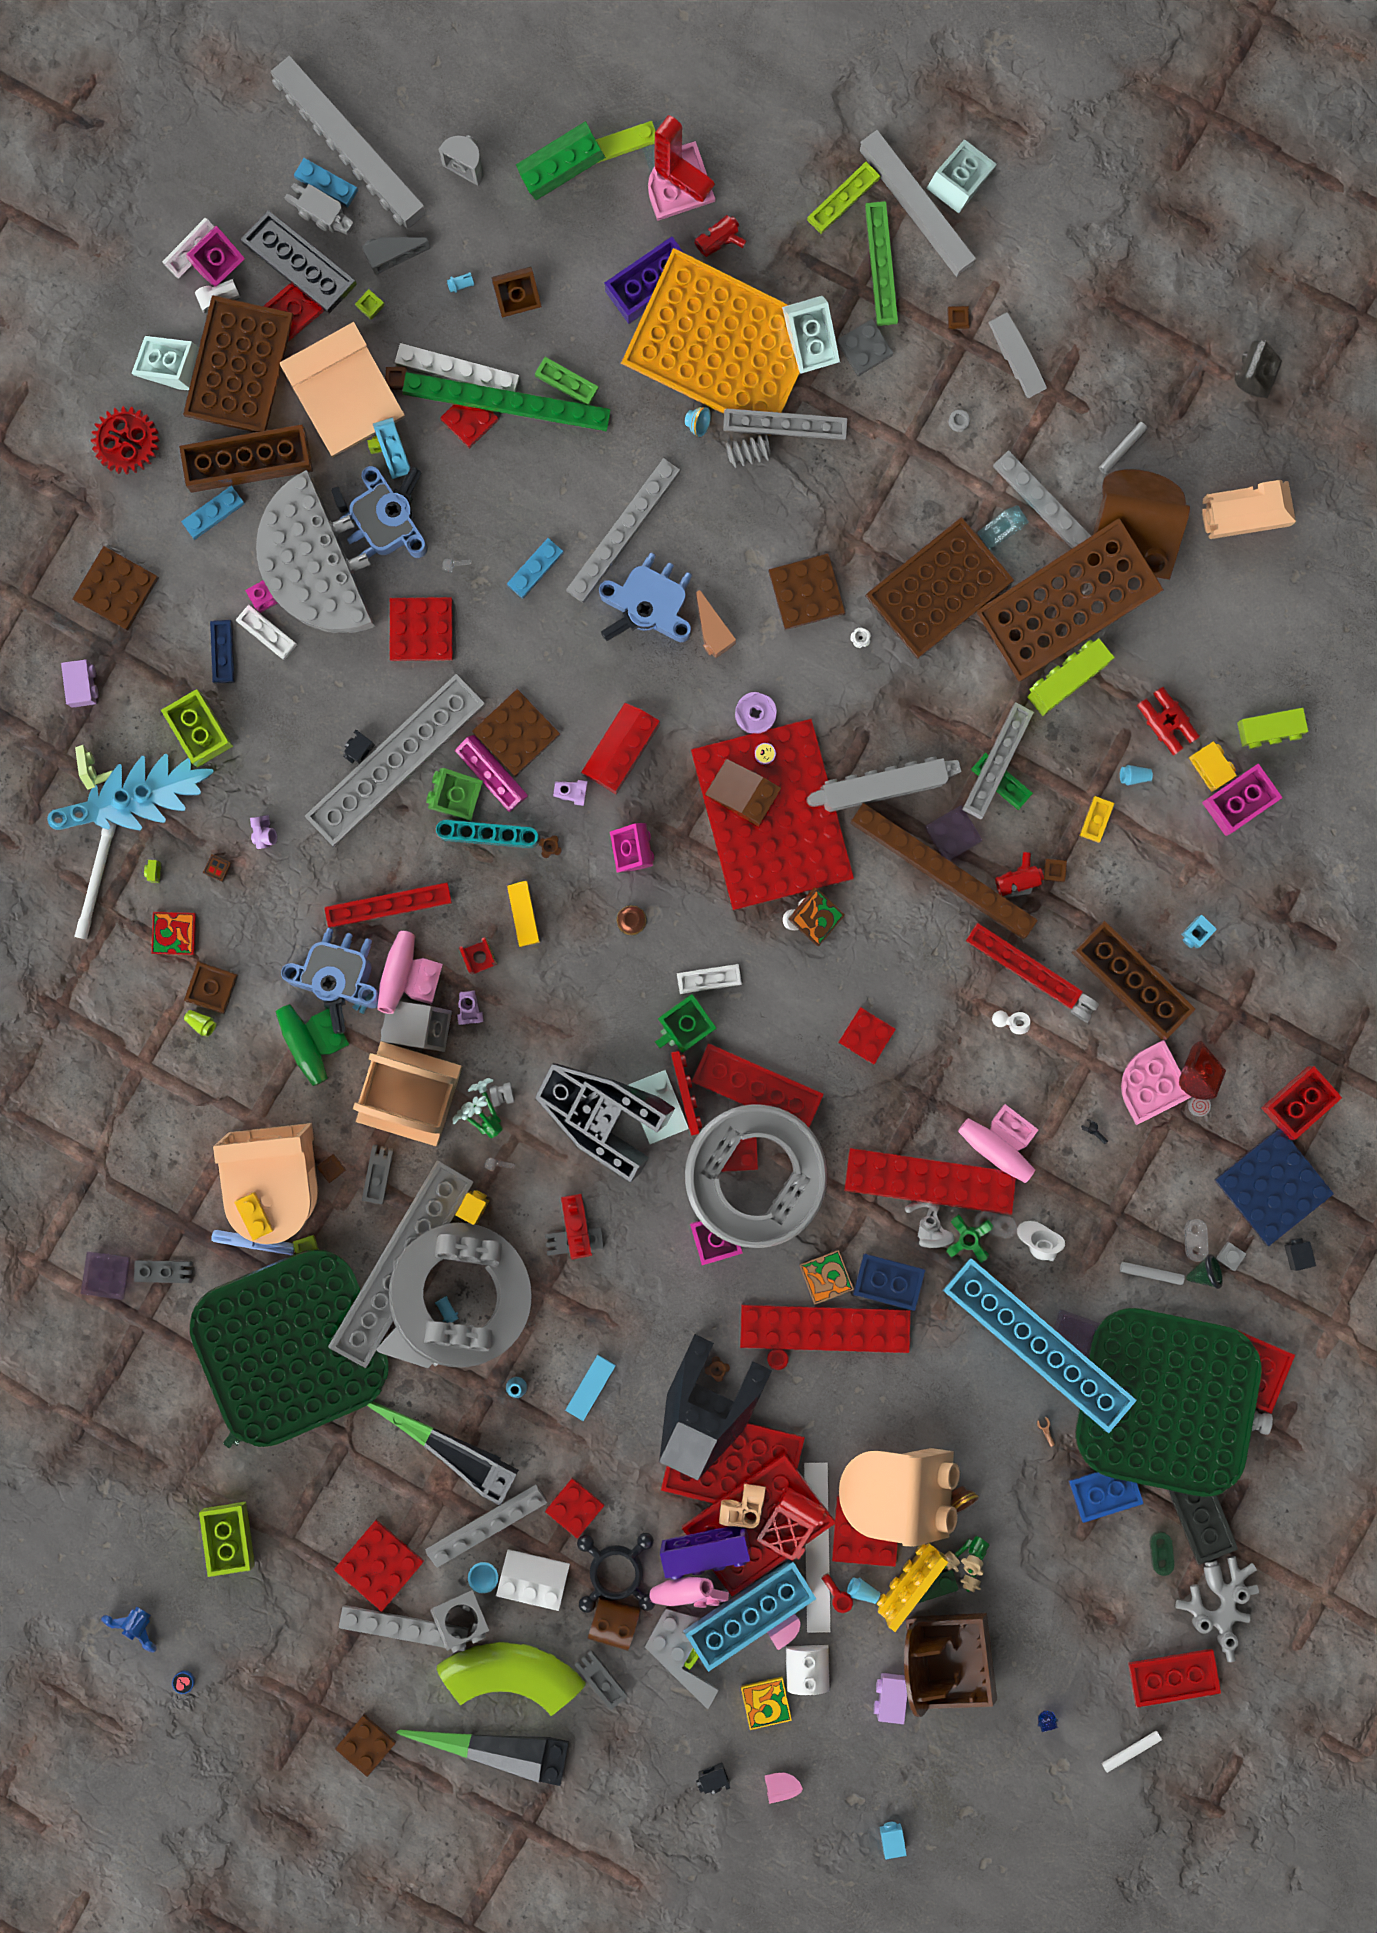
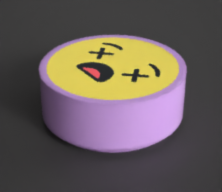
[755,743,776,765]

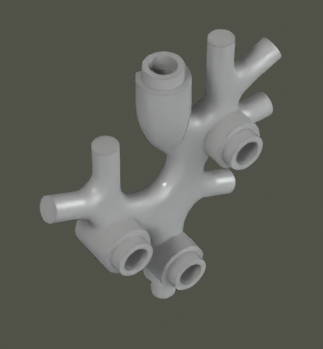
[1175,1556,1259,1662]

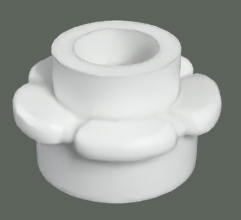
[850,628,871,648]

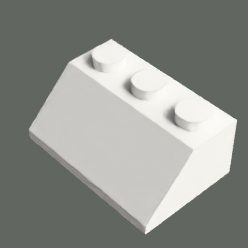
[496,1549,570,1611]

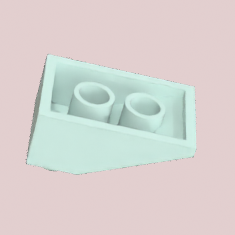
[926,139,997,213]
[782,296,840,374]
[132,336,199,390]
[629,1070,689,1144]

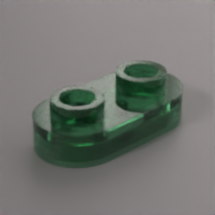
[1149,1531,1174,1576]

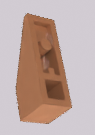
[696,590,736,658]

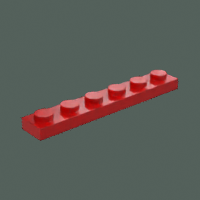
[324,882,452,928]
[965,923,1083,1009]

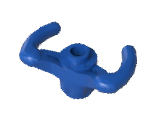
[101,1607,157,1653]

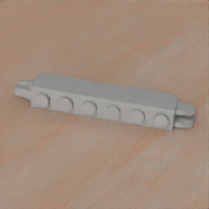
[807,757,961,812]

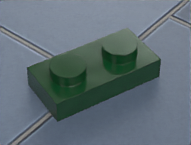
[918,1569,959,1603]

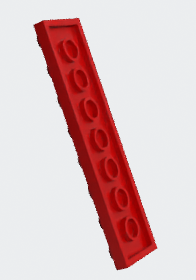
[844,1148,1016,1215]
[740,1305,910,1353]

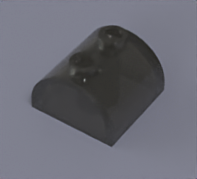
[1235,340,1282,398]

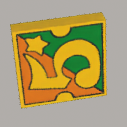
[741,1677,792,1730]

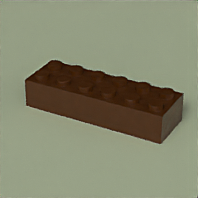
[179,425,313,493]
[1071,921,1196,1040]

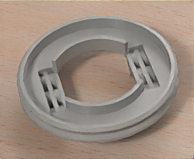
[685,1105,827,1248]
[389,1223,531,1368]

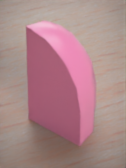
[767,1614,800,1650]
[765,1773,803,1804]

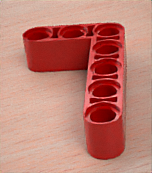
[655,115,715,202]

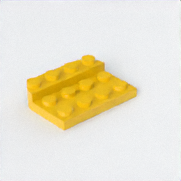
[876,1543,948,1632]

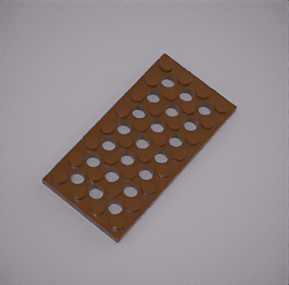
[976,518,1164,682]

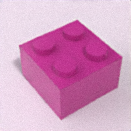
[690,1220,743,1265]

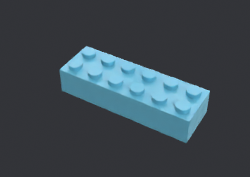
[683,1560,816,1672]

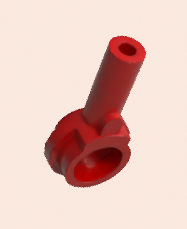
[821,1573,853,1613]

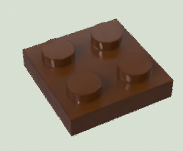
[335,1714,396,1777]

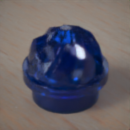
[1037,1710,1059,1732]

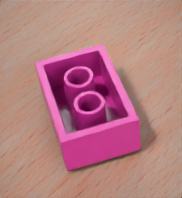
[1202,764,1283,836]

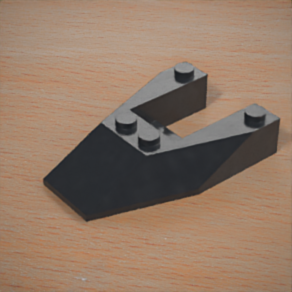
[535,1063,675,1182]
[659,1334,772,1480]

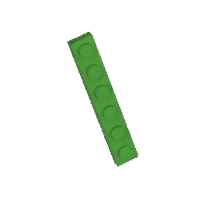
[865,201,898,326]

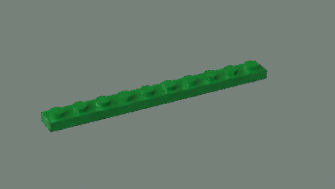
[402,372,610,431]

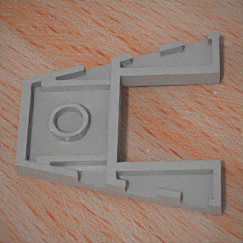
[645,1608,741,1709]

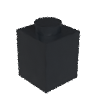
[1284,1238,1316,1271]

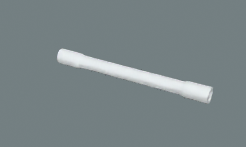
[74,819,117,940]

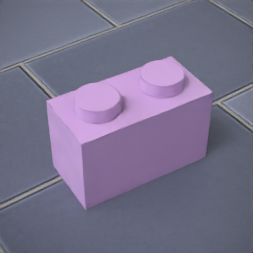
[61,660,98,707]
[874,1673,907,1724]

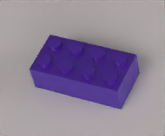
[604,236,684,324]
[660,1526,751,1580]

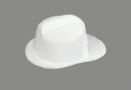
[1017,1221,1065,1261]

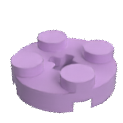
[735,692,777,734]

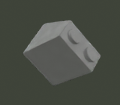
[381,1001,452,1052]
[376,1328,438,1368]

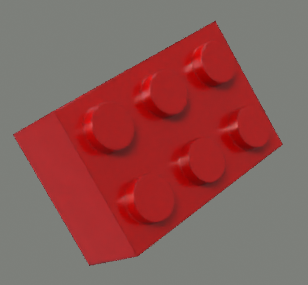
[1261,1066,1342,1140]

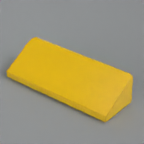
[507,881,540,947]

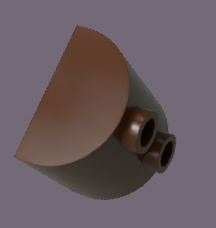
[491,266,542,318]
[587,1596,640,1651]

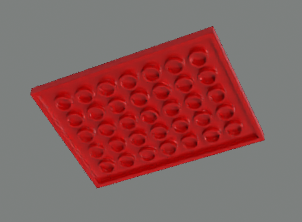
[691,719,854,910]

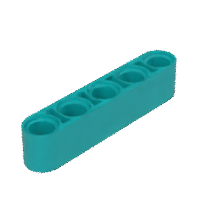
[436,820,539,848]

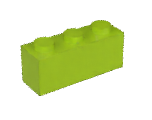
[1237,708,1308,749]

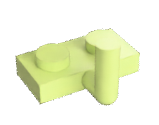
[75,745,112,790]

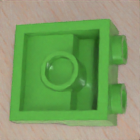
[426,768,483,821]

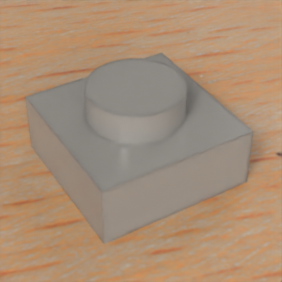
[1216,1242,1246,1271]

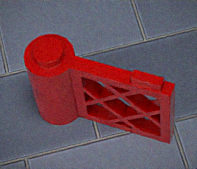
[756,1487,827,1561]

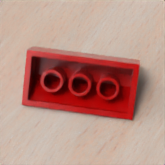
[581,703,660,795]

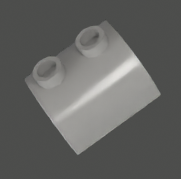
[439,135,483,186]

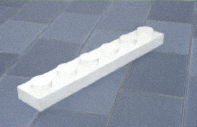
[395,343,519,392]

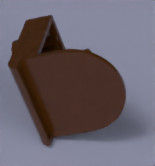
[1088,469,1190,580]
[904,1613,997,1717]

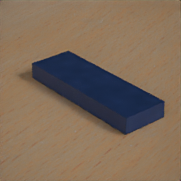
[210,620,235,684]

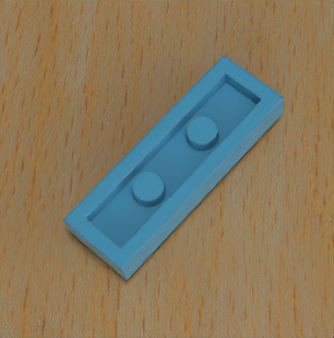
[294,158,358,208]
[181,486,245,540]
[507,538,564,599]

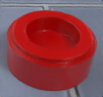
[767,1349,789,1370]

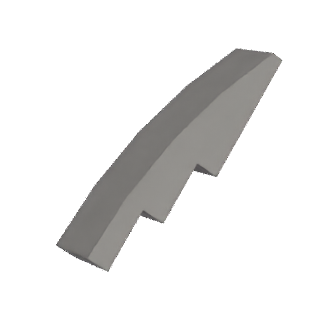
[989,312,1047,398]

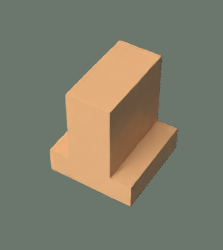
[280,322,405,458]

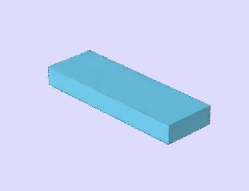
[373,417,410,479]
[565,1354,616,1421]

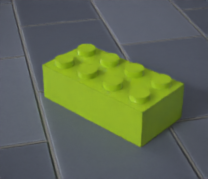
[1027,638,1115,716]

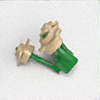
[941,1536,990,1592]

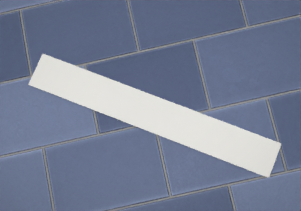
[804,1463,830,1633]

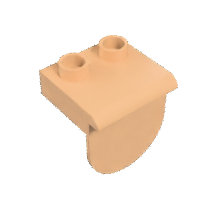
[839,1448,960,1546]

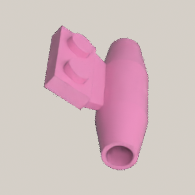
[377,931,443,1014]
[958,1104,1038,1183]
[650,1576,729,1608]

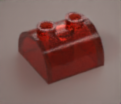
[1179,1041,1226,1100]

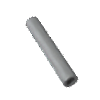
[1099,422,1148,474]
[1120,1262,1185,1285]

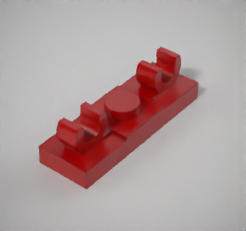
[561,1194,592,1260]

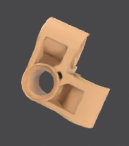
[719,1484,766,1528]

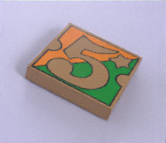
[799,1250,854,1305]

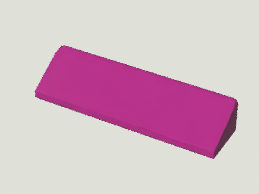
[455,735,528,812]

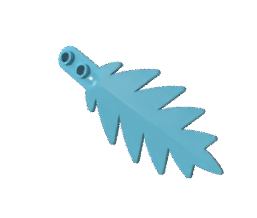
[47,754,213,830]

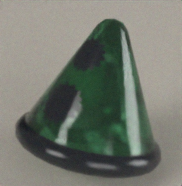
[1186,1254,1223,1289]

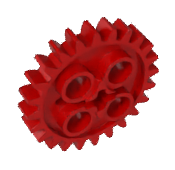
[91,406,160,475]

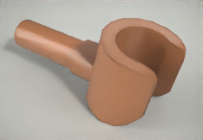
[1037,1417,1055,1447]

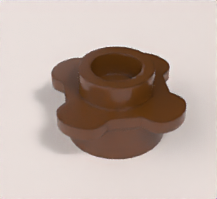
[538,835,562,858]
[705,1356,730,1382]

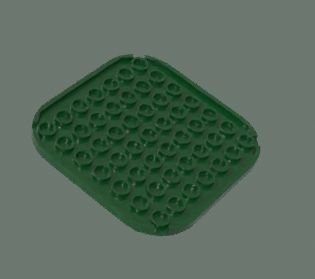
[189,1249,388,1447]
[1075,1308,1262,1497]

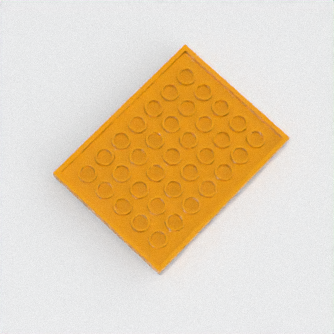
[621,248,800,436]

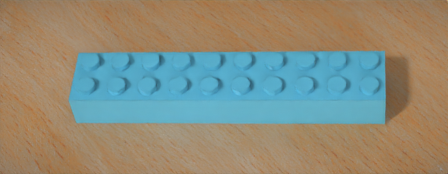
[943,1258,1137,1433]

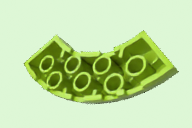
[436,1642,586,1716]

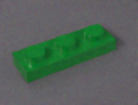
[971,753,1033,810]

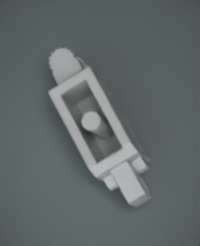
[284,183,354,235]

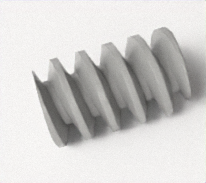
[726,434,770,468]

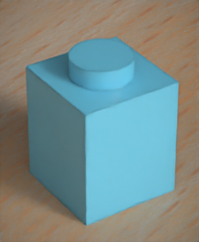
[879,1822,907,1859]

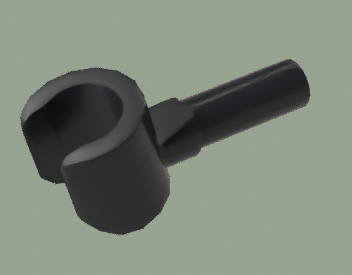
[1081,1119,1108,1144]

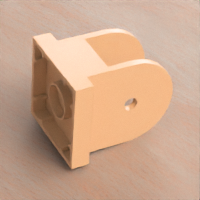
[353,1041,463,1146]
[213,1123,318,1244]

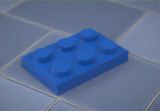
[1069,1472,1144,1523]

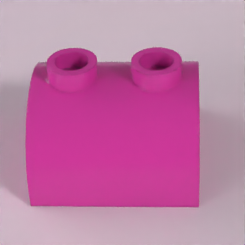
[186,226,245,287]
[610,823,654,873]

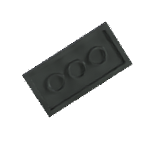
[1168,1490,1238,1565]

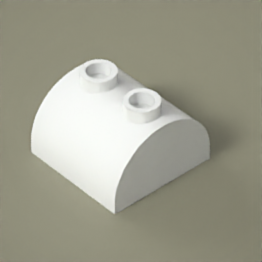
[786,1645,830,1695]

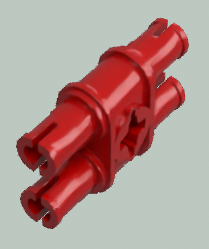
[1137,686,1200,756]

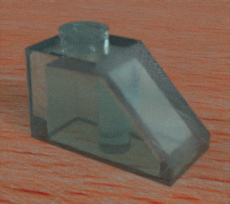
[977,505,1029,549]

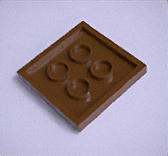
[72,546,159,631]
[768,554,845,630]
[472,689,560,777]

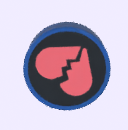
[172,1671,195,1694]

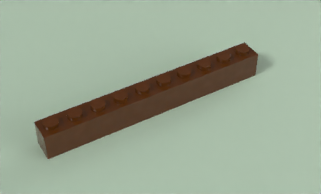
[850,803,1038,939]

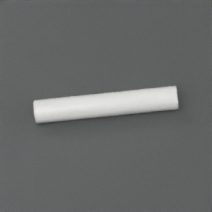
[1101,1731,1162,1773]

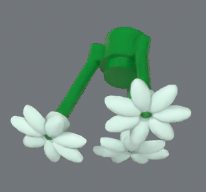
[452,1078,503,1138]

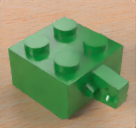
[655,994,717,1053]

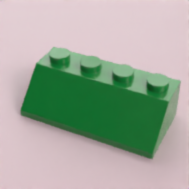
[516,121,606,200]

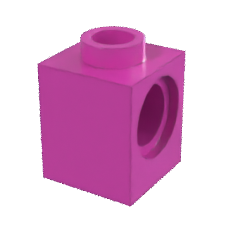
[245,580,278,613]

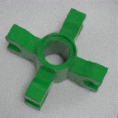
[946,1214,994,1263]

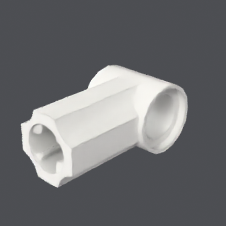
[195,279,240,314]

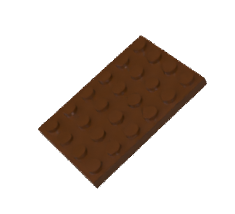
[183,295,294,433]
[865,517,1014,659]

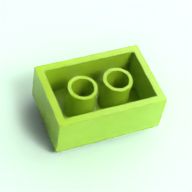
[161,689,233,768]
[199,1502,255,1577]

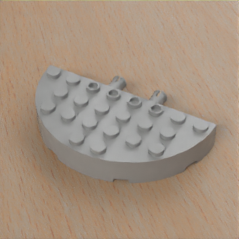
[256,470,376,633]

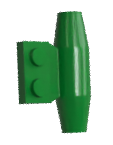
[275,1004,349,1086]

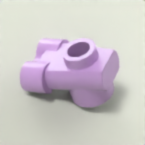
[553,780,587,806]
[250,815,277,849]
[457,991,483,1025]

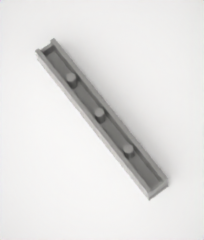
[860,130,976,277]

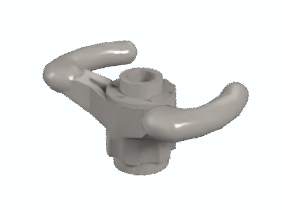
[905,1201,954,1248]

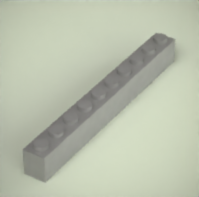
[271,56,426,229]

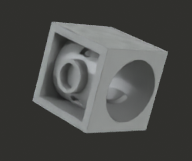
[430,1590,489,1653]

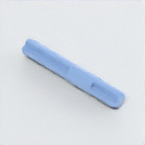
[212,1230,295,1255]

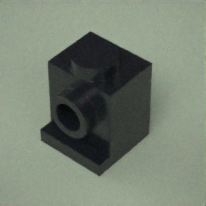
[343,730,375,764]
[696,1762,731,1794]

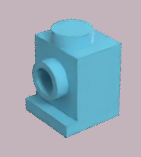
[1181,915,1217,948]

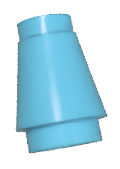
[1120,765,1153,786]
[506,1377,527,1398]
[847,1578,880,1604]

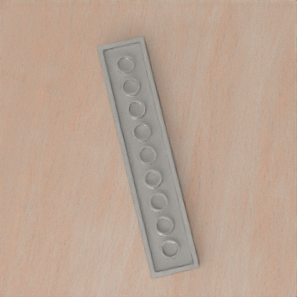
[305,674,485,847]
[328,1161,473,1368]

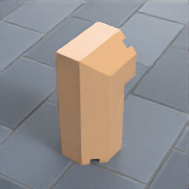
[1202,480,1296,539]

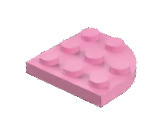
[648,141,715,221]
[1121,1040,1193,1125]

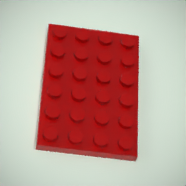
[661,1423,805,1503]
[682,1453,836,1596]

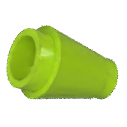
[184,1010,216,1037]

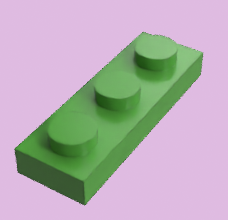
[535,357,599,405]

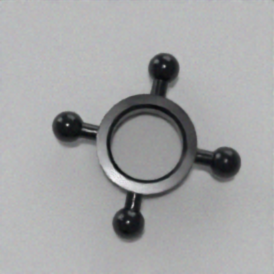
[577,1533,655,1613]

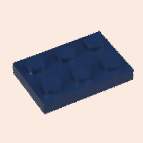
[853,1253,925,1311]

